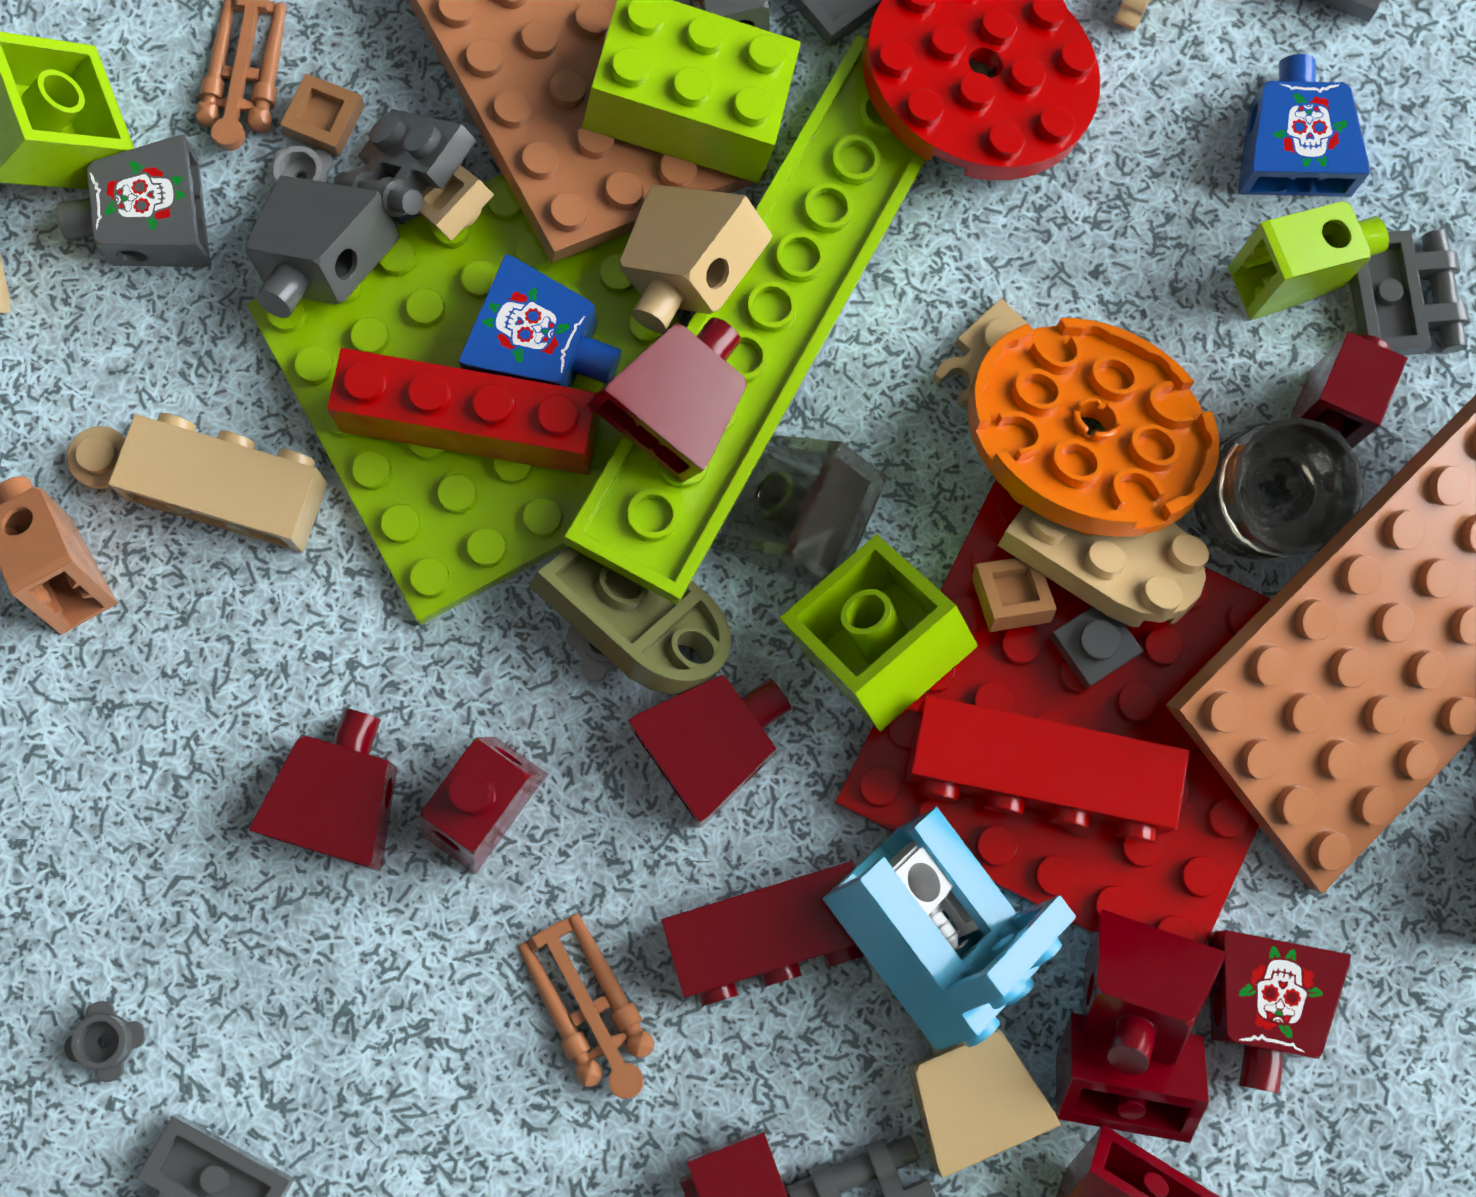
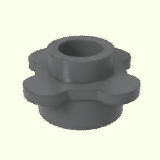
[64,1001,146,1082]

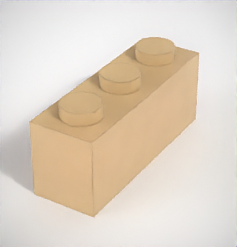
[108,413,328,553]

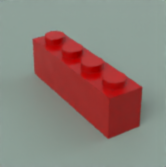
[327,348,601,475]
[905,695,1190,843]

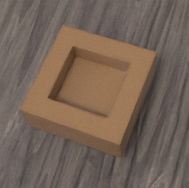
[280,73,365,157]
[971,558,1057,632]

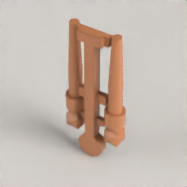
[194,0,287,151]
[518,913,654,1099]

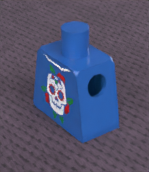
[1238,54,1370,197]
[458,254,622,388]

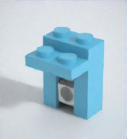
[822,807,1076,1051]

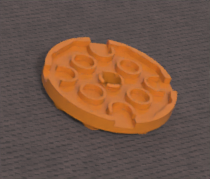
[967,318,1219,537]

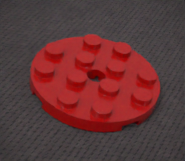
[862,0,1101,180]

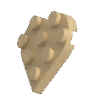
[998,427,1209,627]

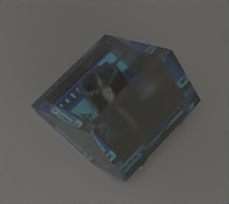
[711,435,888,586]

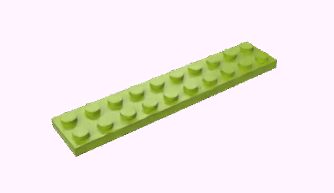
[564,35,926,605]

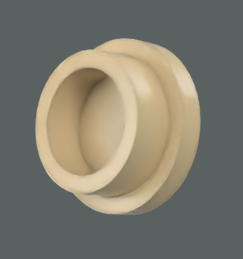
[67,426,126,489]

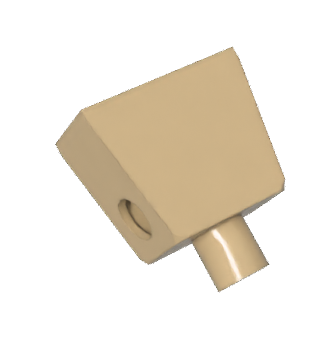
[620,184,773,333]
[908,1029,1061,1178]

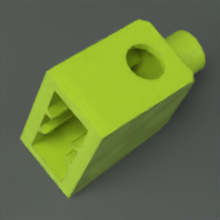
[1228,201,1389,321]

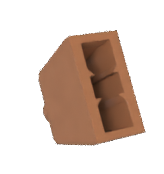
[0,476,118,635]

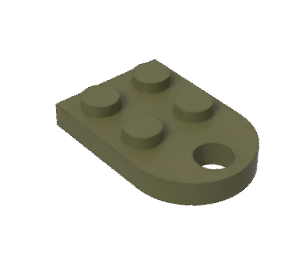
[529,547,731,695]

